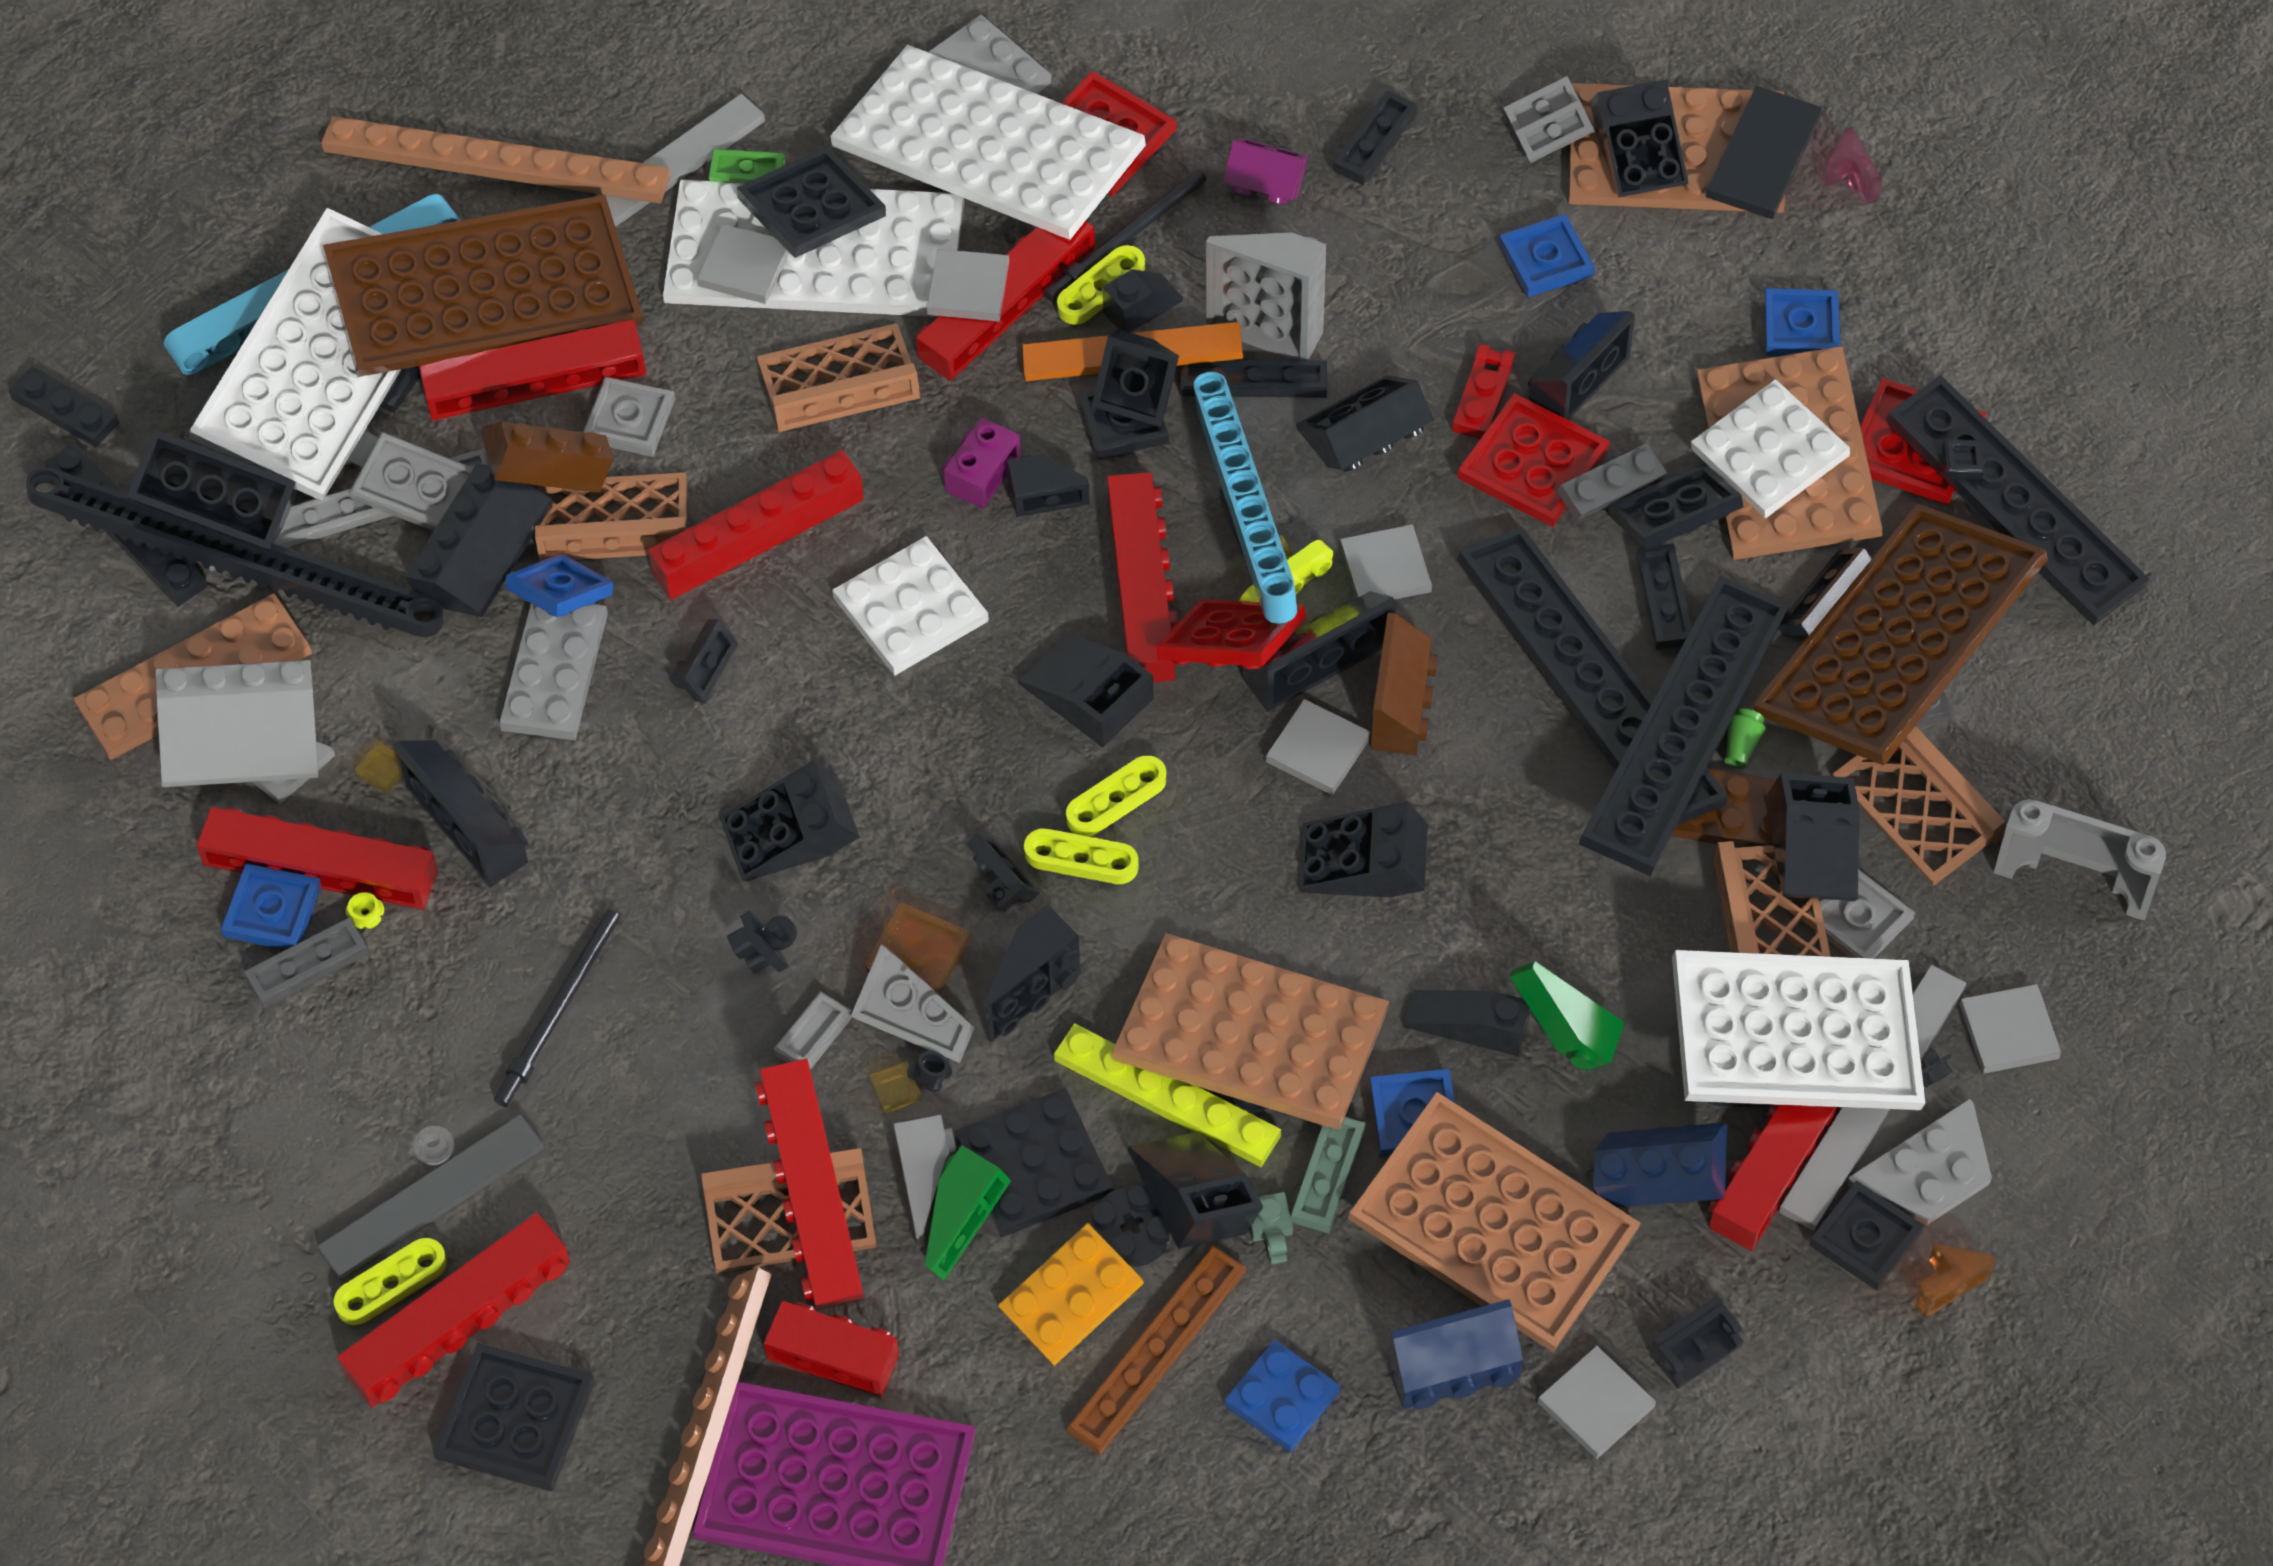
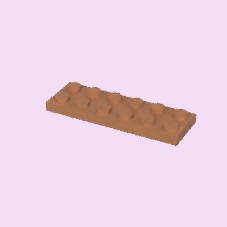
[73,593,312,761]

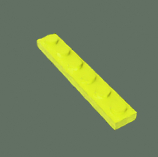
[1054,1023,1281,1167]

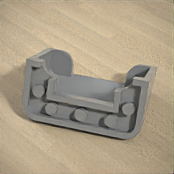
[1994,799,2166,921]

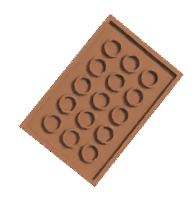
[1569,83,1785,213]
[1697,346,1882,560]
[1112,933,1389,1130]
[1348,1092,1641,1353]

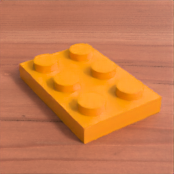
[998,1223,1144,1366]

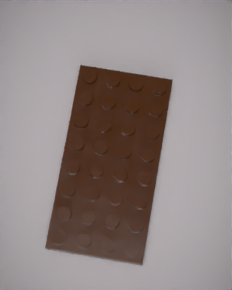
[323,195,643,377]
[1753,503,2048,766]

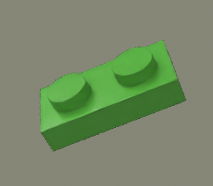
[709,149,785,184]

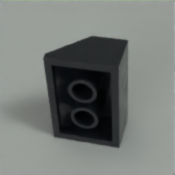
[1528,311,1635,420]
[1296,375,1434,472]

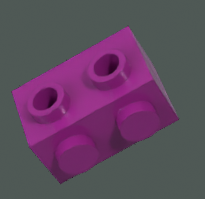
[1223,138,1308,204]
[942,417,1021,509]

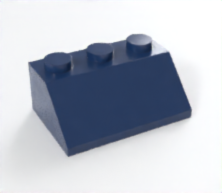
[1593,1122,1727,1207]
[1388,1299,1523,1409]

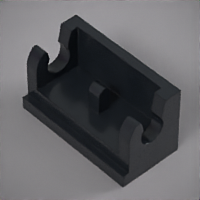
[1650,1295,1743,1389]

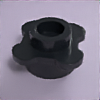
[906,1051,952,1092]
[1921,1053,1953,1088]

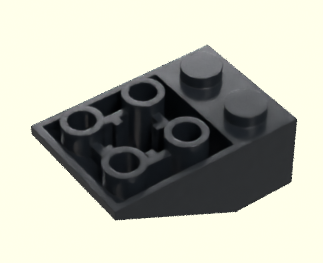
[1590,79,1689,198]
[1018,633,1154,748]
[720,760,860,882]
[1765,773,1860,901]
[1299,801,1428,898]
[984,905,1081,1043]
[1127,1132,1263,1249]

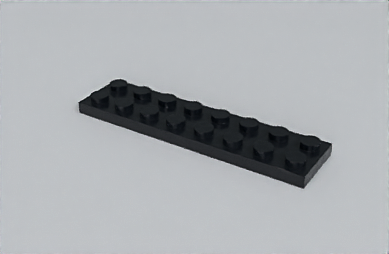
[1885,375,2150,626]

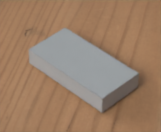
[773,991,852,1070]

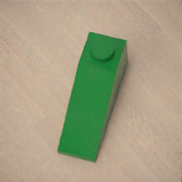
[1509,961,1625,1071]
[925,1145,1011,1282]

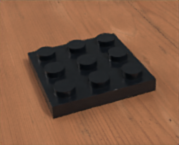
[736,146,886,258]
[955,1088,1113,1238]
[433,1343,595,1492]

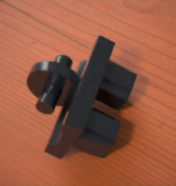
[727,910,797,973]

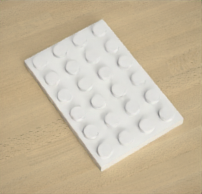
[1672,950,1925,1110]

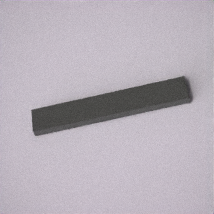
[317,1114,544,1281]

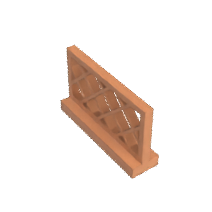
[757,323,920,432]
[535,472,687,562]
[1833,726,2005,886]
[1713,841,1831,957]
[701,1148,877,1273]

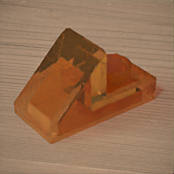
[1915,1244,1996,1318]

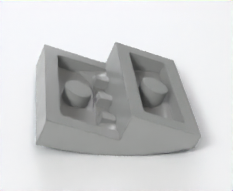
[1503,76,1595,163]

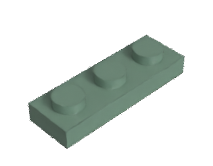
[1291,1117,1365,1234]

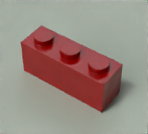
[764,1301,899,1398]

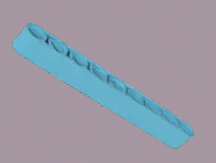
[164,194,460,375]
[1194,372,1297,624]

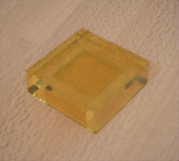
[355,742,401,794]
[869,1061,921,1114]

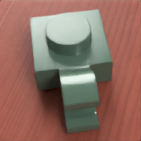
[1250,1192,1293,1265]

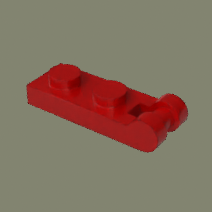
[1452,343,1516,439]

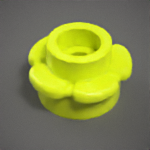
[346,892,385,929]

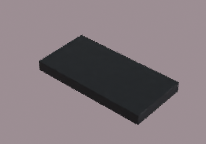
[1706,86,1823,220]

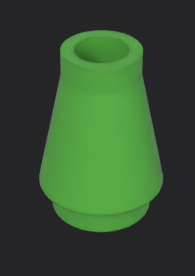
[1724,708,1766,768]

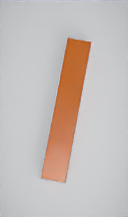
[1023,322,1243,381]

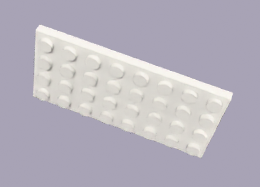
[830,45,1146,240]
[663,180,964,317]
[189,208,401,501]

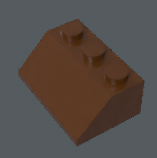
[481,422,614,493]
[1371,613,1438,755]

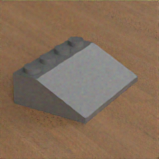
[1206,233,1326,360]
[155,660,318,787]

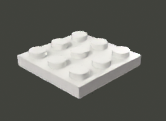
[1691,379,1850,518]
[832,536,989,676]

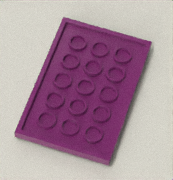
[693,1382,976,1566]

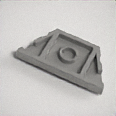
[1847,1099,1992,1226]

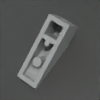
[894,1115,956,1248]

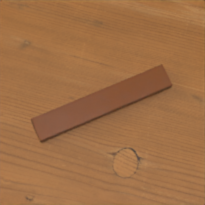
[1067,1245,1246,1455]

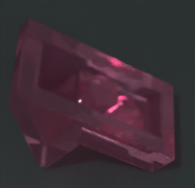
[1824,126,1882,205]

